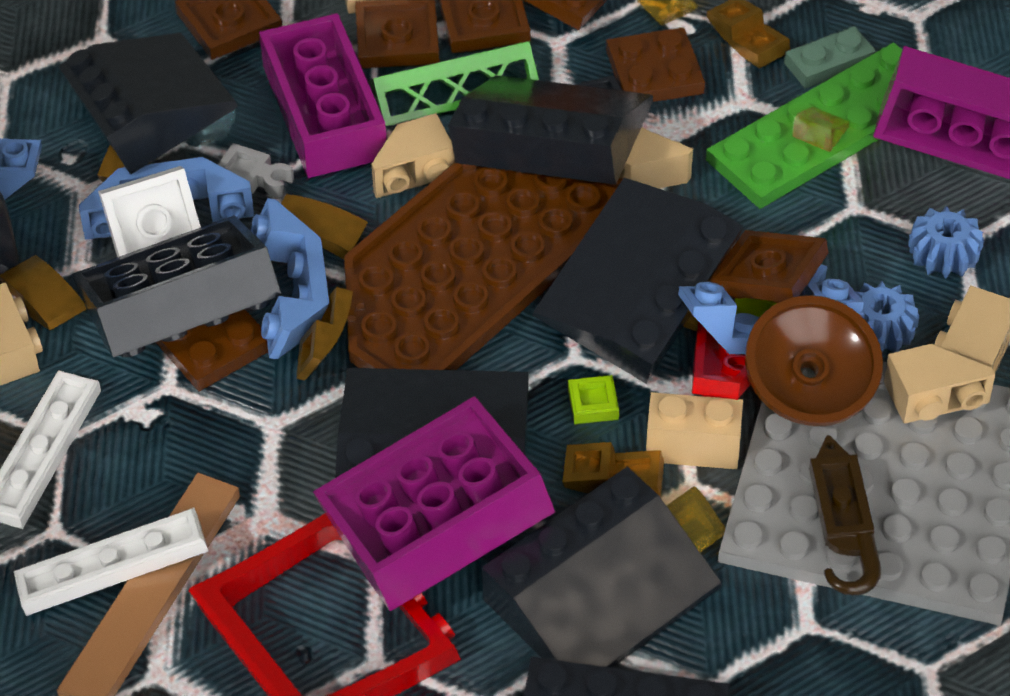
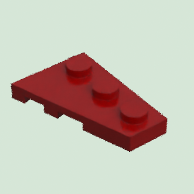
[692,321,751,400]

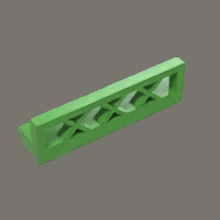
[368,41,539,127]

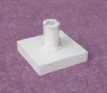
[98,166,201,257]

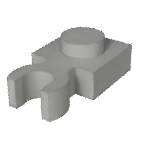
[218,143,294,198]

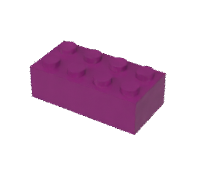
[259,13,387,178]
[873,46,1010,179]

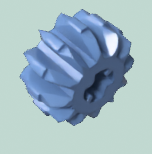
[908,205,984,279]
[855,280,919,353]

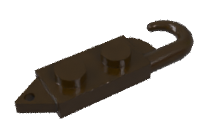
[809,435,881,596]

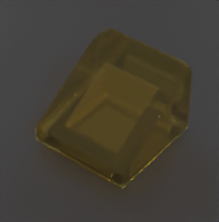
[637,0,698,26]
[793,107,850,152]
[666,486,726,552]

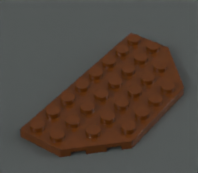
[344,162,623,370]

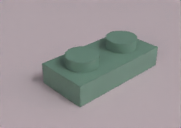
[784,26,876,89]

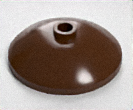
[745,295,883,426]

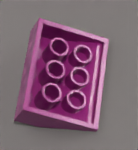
[313,396,555,611]

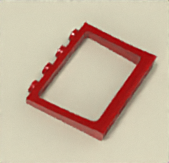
[188,513,461,696]

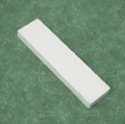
[0,370,101,529]
[14,508,209,616]

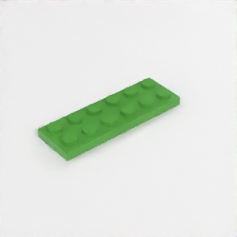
[706,42,902,209]

